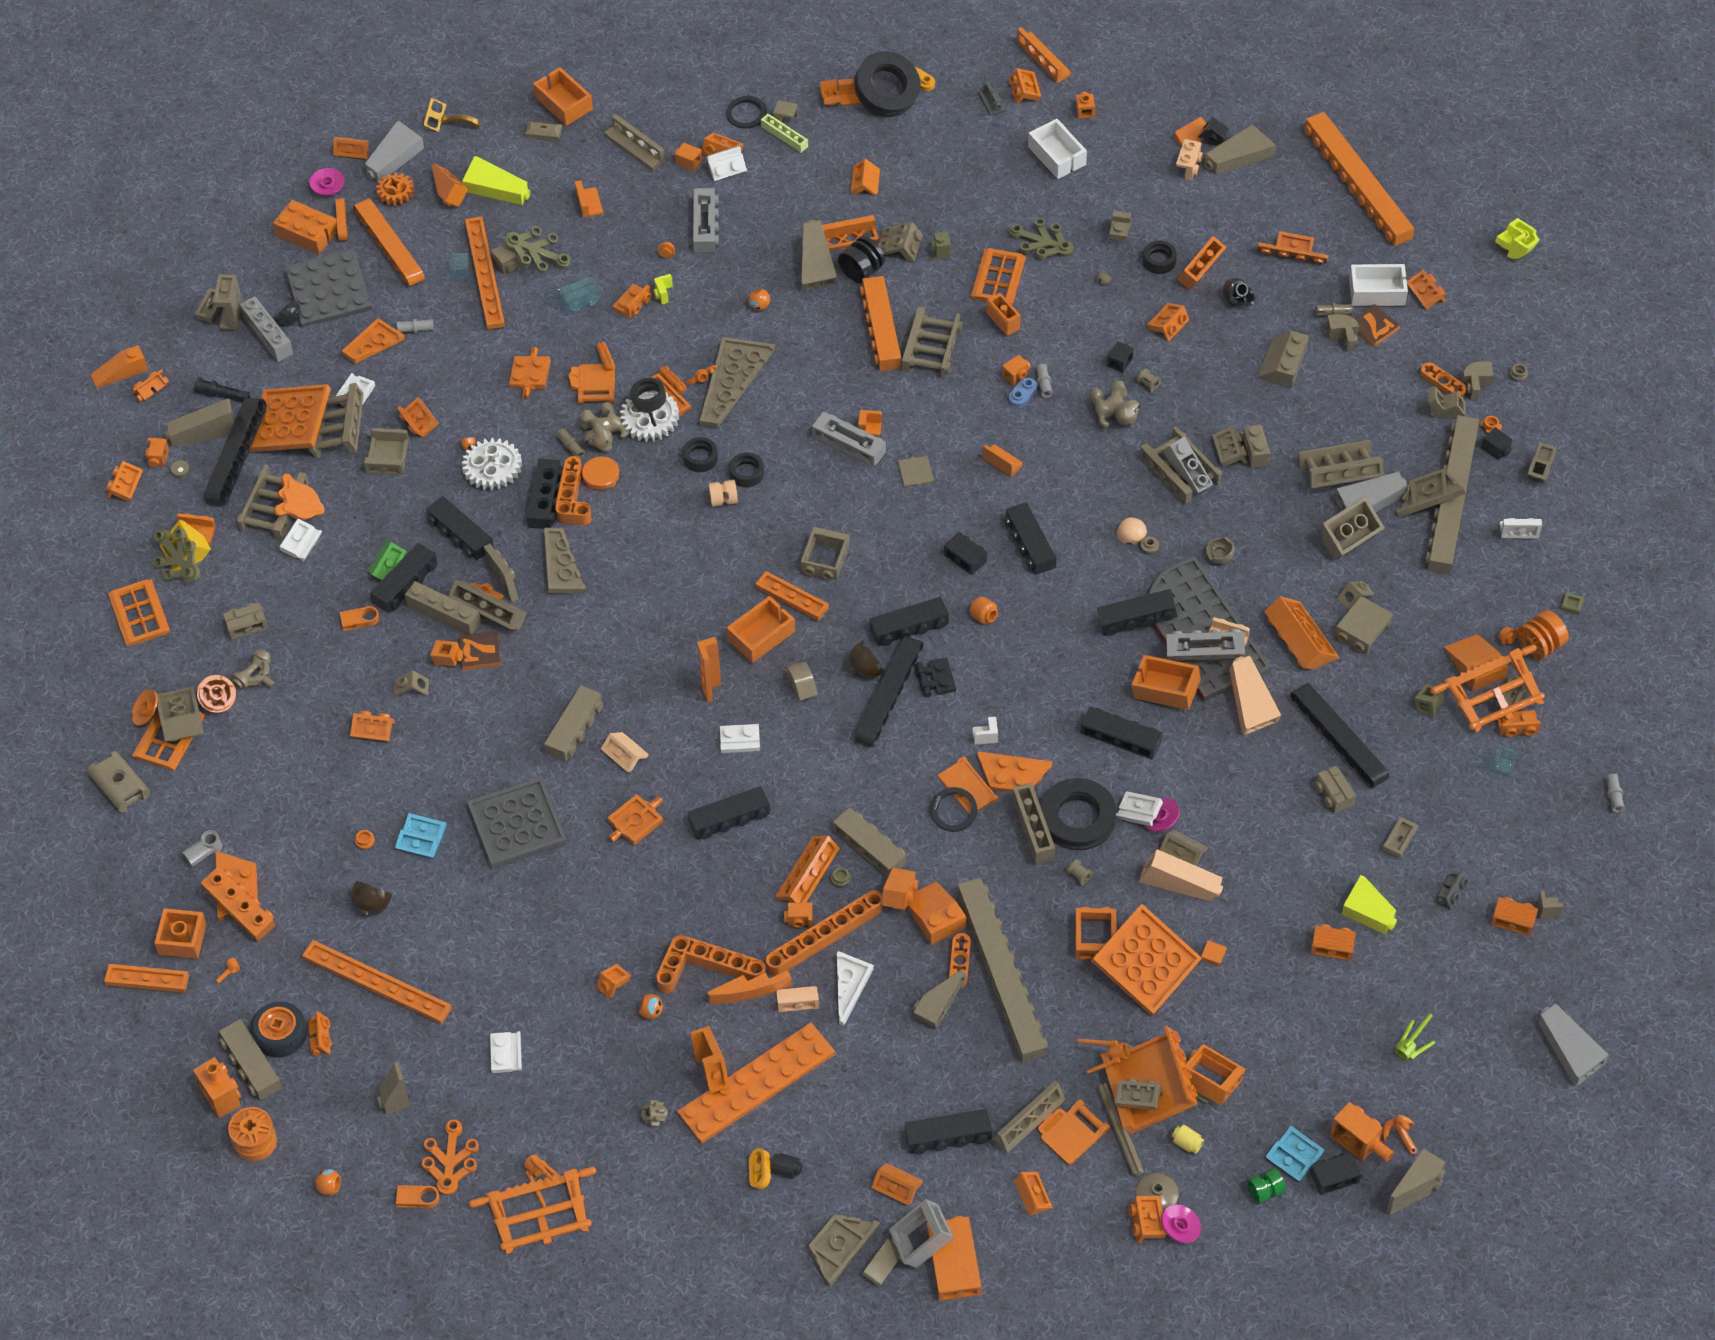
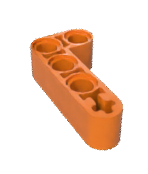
[556,456,592,526]

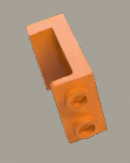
[690,1026,730,1093]

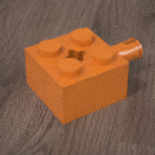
[193,1057,241,1118]
[1330,1102,1394,1162]

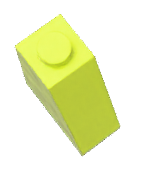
[1342,875,1397,935]

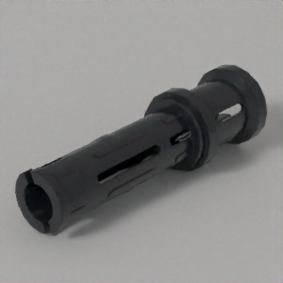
[194,377,251,402]

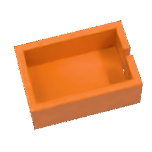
[533,67,593,126]
[273,200,338,255]
[726,596,795,664]
[1132,655,1201,710]

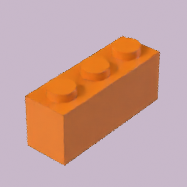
[1177,236,1226,290]

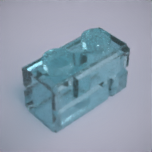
[558,276,600,313]

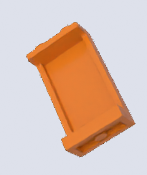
[927,1216,981,1301]

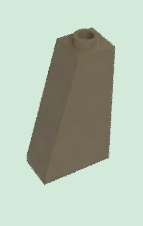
[1205,125,1276,174]
[801,220,837,291]
[165,399,235,447]

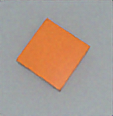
[1201,940,1227,967]

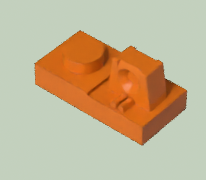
[333,137,369,159]

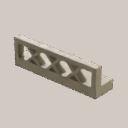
[604,114,665,171]
[992,1081,1066,1153]

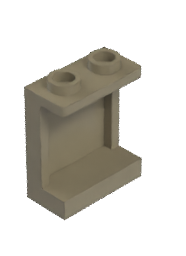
[213,275,243,330]
[364,428,409,475]
[1335,596,1393,654]

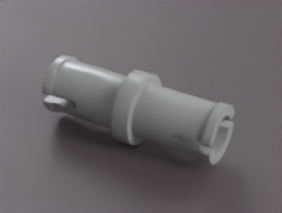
[397,319,434,333]
[1036,364,1053,398]
[1605,774,1625,813]

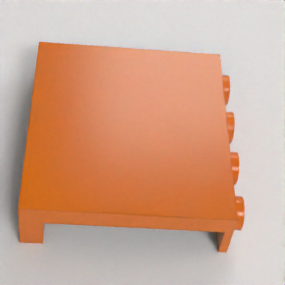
[1101,1026,1198,1134]

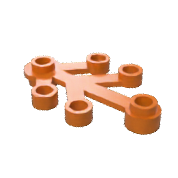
[422,1120,479,1195]

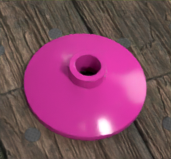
[310,168,345,196]
[1144,798,1180,832]
[1161,1205,1201,1243]

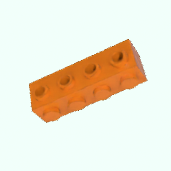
[201,866,275,942]

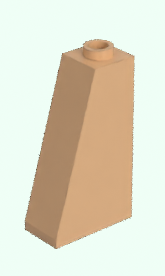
[1229,656,1281,735]
[1139,849,1223,902]

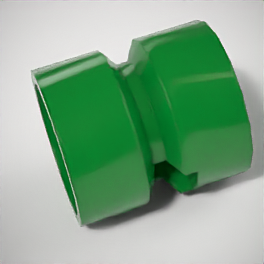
[1247,1168,1286,1205]

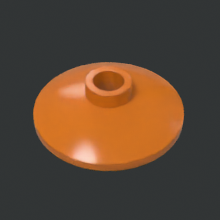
[132,689,158,726]

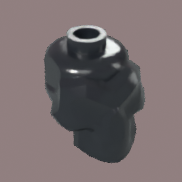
[1223,278,1255,306]

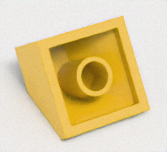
[159,520,211,571]

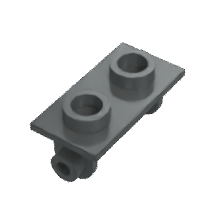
[978,81,1007,115]
[1437,868,1469,911]

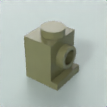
[930,232,951,260]
[1415,684,1444,717]

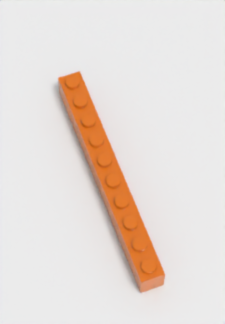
[1304,112,1415,246]

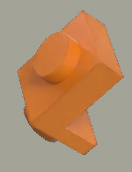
[820,79,841,106]

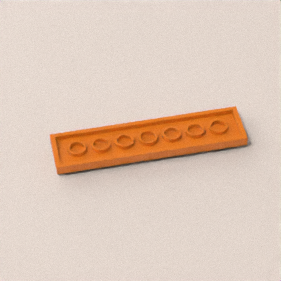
[677,1023,835,1144]

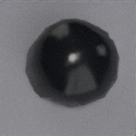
[274,300,300,325]

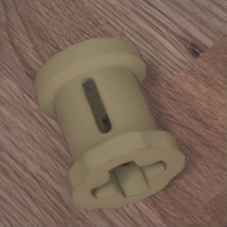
[1137,369,1161,392]
[1067,859,1093,885]

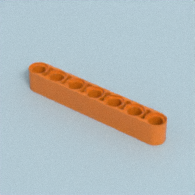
[353,198,425,287]
[766,891,883,976]

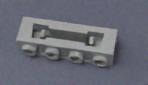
[693,188,719,252]
[239,296,293,362]
[812,412,886,467]
[1167,629,1245,661]

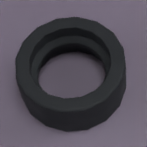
[1143,240,1177,274]
[630,378,666,412]
[683,437,718,472]
[729,452,764,488]

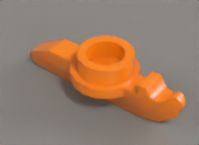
[685,365,717,385]
[470,583,504,599]

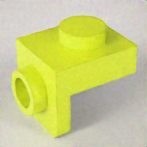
[653,274,673,304]

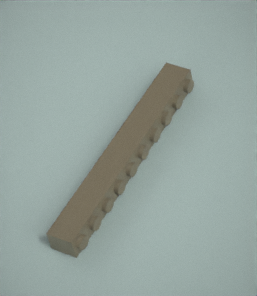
[1425,415,1480,574]
[958,878,1048,1063]

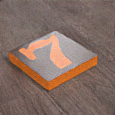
[1355,304,1400,347]
[460,631,501,670]

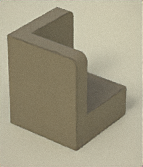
[773,100,798,122]
[1537,891,1563,919]

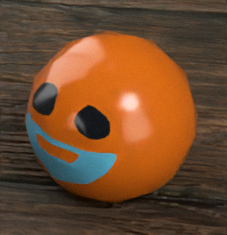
[748,289,770,311]
[639,994,663,1020]
[315,1169,341,1196]

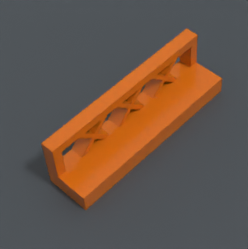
[1017,27,1071,83]
[822,215,879,251]
[697,637,721,702]
[775,835,840,903]

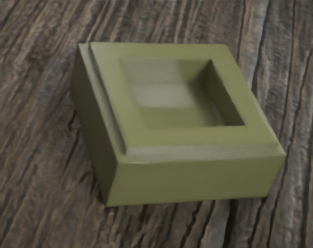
[1561,593,1584,615]

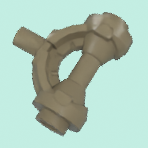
[231,649,275,689]

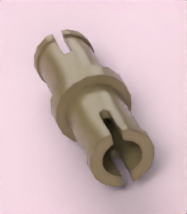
[1315,303,1353,316]
[556,428,586,460]

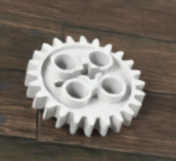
[620,391,679,442]
[462,438,522,491]

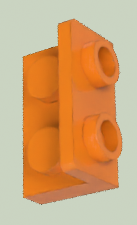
[1009,68,1041,104]
[702,132,743,156]
[1407,269,1446,310]
[612,283,651,319]
[1147,303,1189,341]
[106,461,143,502]
[177,513,216,546]
[1497,710,1541,737]
[350,711,395,742]
[1128,1196,1167,1243]

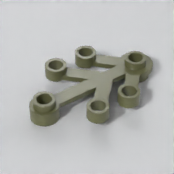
[1009,218,1074,260]
[505,226,570,273]
[153,528,200,582]

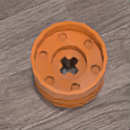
[1517,609,1569,661]
[228,1107,277,1161]

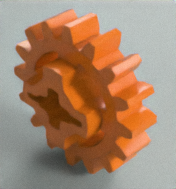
[376,172,415,206]

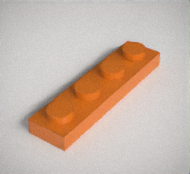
[755,571,829,621]
[104,964,190,993]

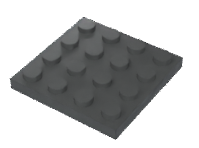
[286,249,372,327]
[467,777,567,868]

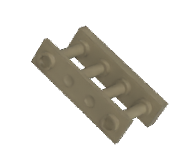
[902,306,963,379]
[308,383,364,458]
[1140,426,1222,505]
[1298,440,1383,488]
[237,464,309,541]

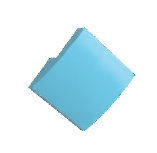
[395,813,447,858]
[1266,1126,1325,1182]

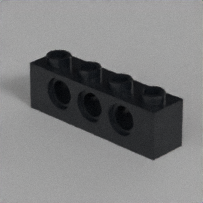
[527,458,563,529]

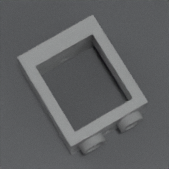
[889,1199,954,1268]

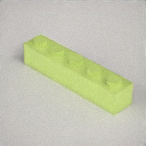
[761,114,808,153]

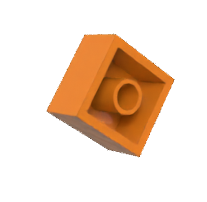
[154,908,207,959]

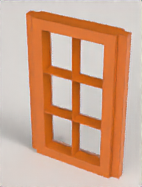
[971,248,1026,306]
[108,579,171,647]
[132,710,205,771]

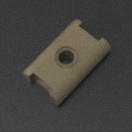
[87,751,151,812]

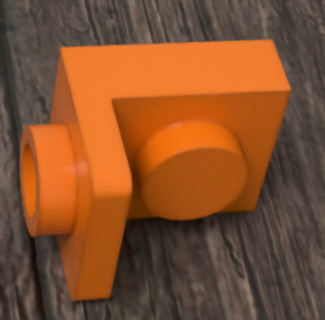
[596,964,631,998]

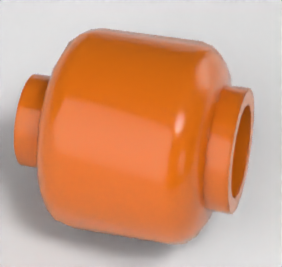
[970,597,998,624]

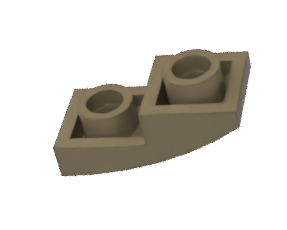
[862,1238,900,1286]

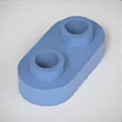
[1009,378,1037,407]

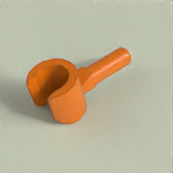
[215,958,240,984]

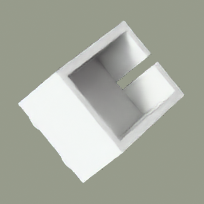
[1028,119,1087,179]
[1349,264,1408,306]

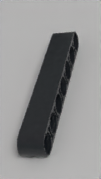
[204,399,267,505]
[855,636,924,747]
[1290,683,1389,788]

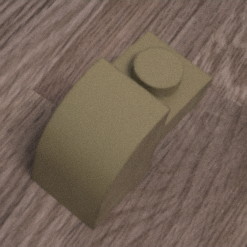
[1109,210,1132,241]
[1326,314,1359,352]
[1462,362,1493,401]
[1427,386,1465,419]
[1527,442,1558,482]
[784,662,818,701]

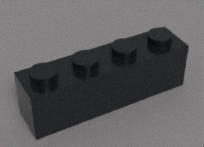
[426,496,494,561]
[1004,502,1057,575]
[370,543,437,613]
[1097,589,1178,635]
[870,597,949,646]
[1080,706,1162,760]
[688,786,770,840]
[905,1109,992,1154]

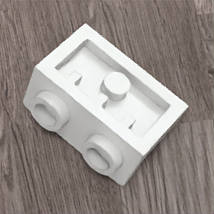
[1500,518,1542,538]

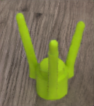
[1395,1014,1435,1060]

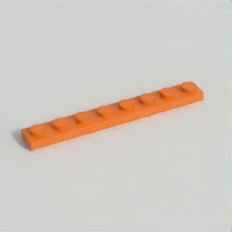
[465,216,505,330]
[302,940,452,1025]

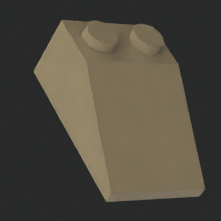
[157,687,204,741]
[1386,1149,1446,1215]

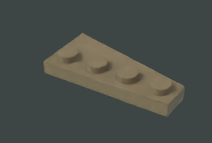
[544,528,586,593]

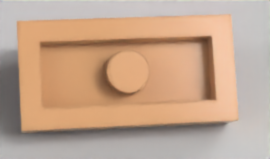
[601,732,649,772]
[776,986,819,1012]

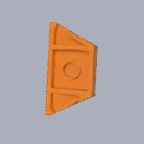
[978,751,1053,793]
[216,852,258,921]

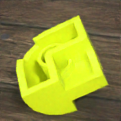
[1495,218,1539,259]

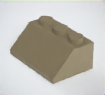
[1257,331,1309,388]
[1321,496,1385,559]

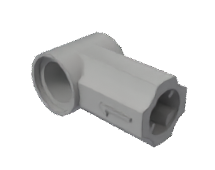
[182,830,222,867]

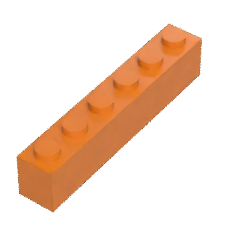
[860,276,901,371]

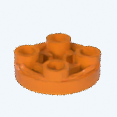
[582,456,619,489]

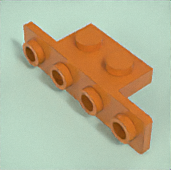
[1258,231,1328,264]

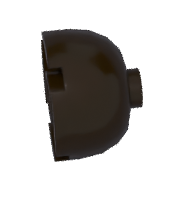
[848,640,884,679]
[351,881,392,917]

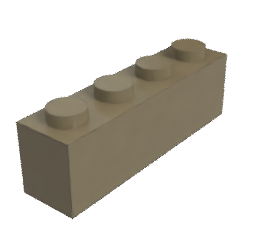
[448,580,527,630]
[405,581,481,635]
[544,685,603,762]
[1012,783,1055,865]
[833,808,906,877]
[219,1019,282,1101]

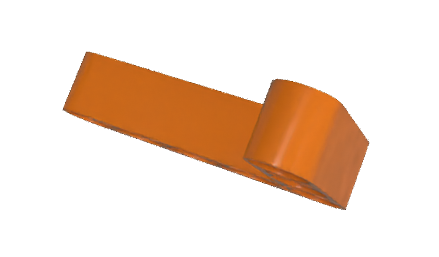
[656,935,766,994]

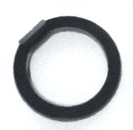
[726,96,767,129]
[929,787,977,832]

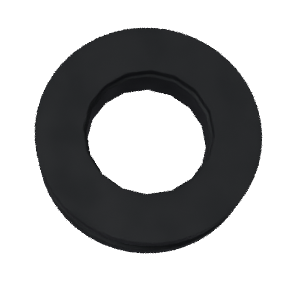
[854,51,921,117]
[1041,778,1116,850]

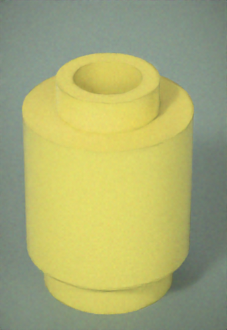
[1172,1125,1204,1154]

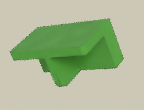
[368,539,407,580]

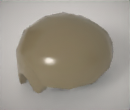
[1206,537,1235,565]

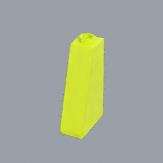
[462,156,530,205]

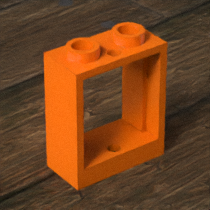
[1075,907,1117,960]
[1184,1044,1245,1106]

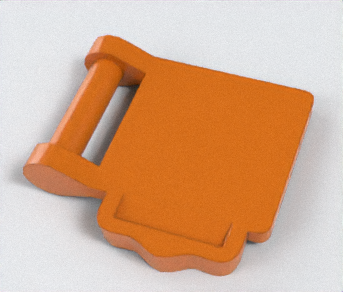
[569,364,615,404]
[1038,1099,1111,1165]

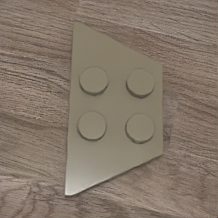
[1396,468,1466,517]
[809,1214,880,1287]

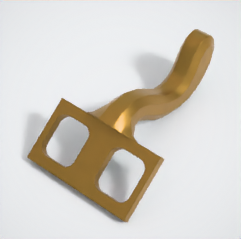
[422,98,481,132]

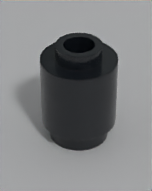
[770,1153,803,1178]

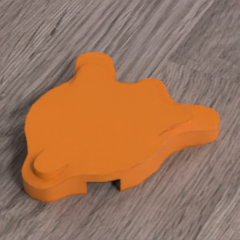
[274,474,324,520]

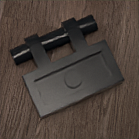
[915,657,956,697]

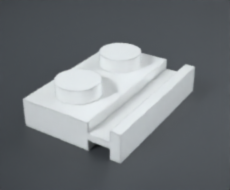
[706,146,747,181]
[336,373,375,407]
[280,519,322,562]
[720,724,760,753]
[1116,791,1163,826]
[490,1031,522,1073]

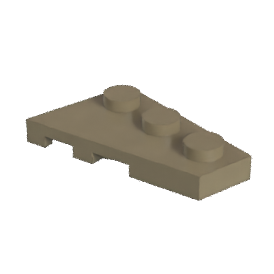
[483,544,519,602]

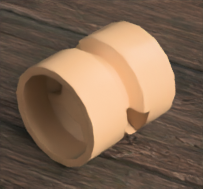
[708,480,738,507]

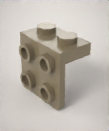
[878,222,923,262]

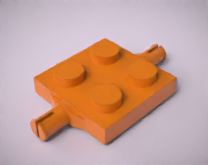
[509,347,551,399]
[608,794,664,846]

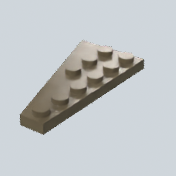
[700,337,776,428]

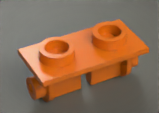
[132,369,169,402]
[308,1011,332,1056]

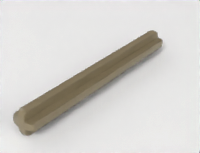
[1098,1083,1144,1176]

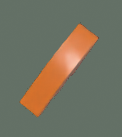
[707,971,792,1004]

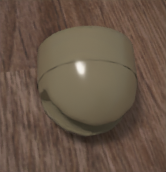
[1096,270,1112,285]

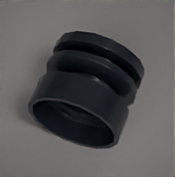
[838,236,885,284]

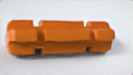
[597,341,614,370]
[659,366,686,394]

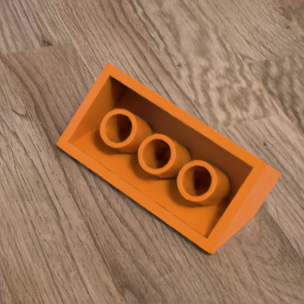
[1264,596,1340,670]

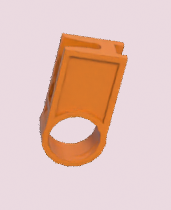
[340,606,379,631]
[396,1185,440,1209]

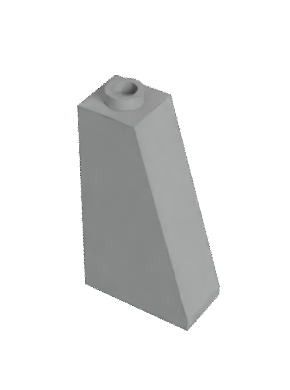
[365,121,424,182]
[1335,472,1407,512]
[1538,1004,1609,1087]

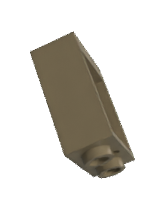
[801,527,850,580]

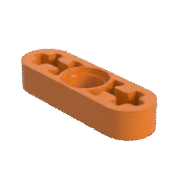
[335,198,348,241]
[1420,363,1466,398]
[949,933,971,988]

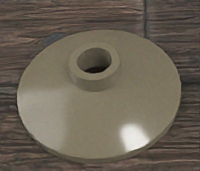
[1136,1173,1179,1211]

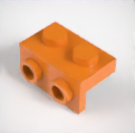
[397,397,439,437]

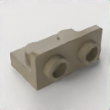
[1212,426,1248,467]
[1115,1079,1163,1110]

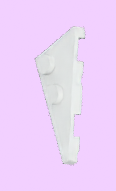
[837,951,874,1026]

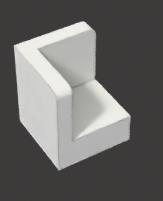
[973,717,998,745]

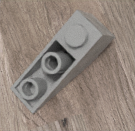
[1162,437,1213,493]

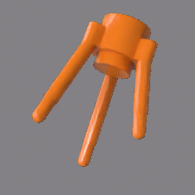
[1077,1039,1129,1074]
[524,1154,561,1207]

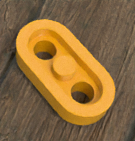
[915,67,935,91]
[749,1148,771,1190]

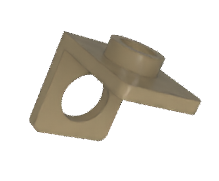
[1338,581,1374,610]
[394,671,429,696]

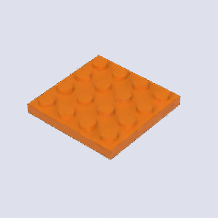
[249,384,331,452]
[1091,904,1202,1016]

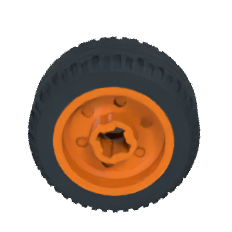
[251,1001,307,1058]

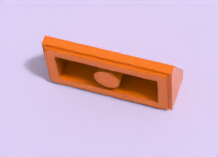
[1174,117,1206,147]
[1014,1171,1053,1216]

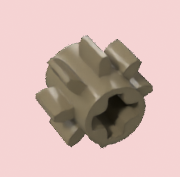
[641,1100,667,1126]

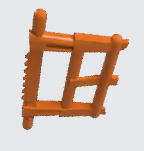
[1431,644,1545,733]
[469,1167,596,1255]

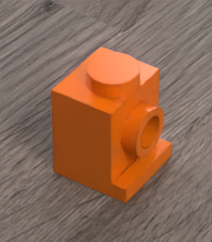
[1075,92,1095,119]
[1002,355,1031,387]
[145,438,169,468]
[430,640,463,666]
[784,902,813,929]

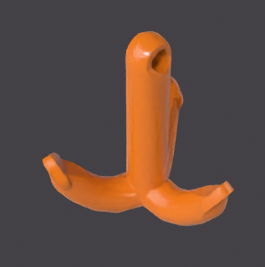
[1382,1115,1417,1155]

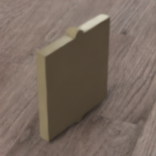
[898,456,934,487]

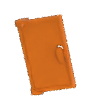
[937,756,999,815]

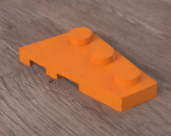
[342,318,405,364]

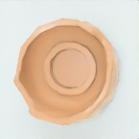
[1116,518,1147,545]

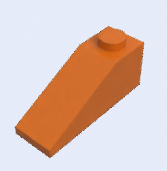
[432,163,468,207]
[90,345,148,389]

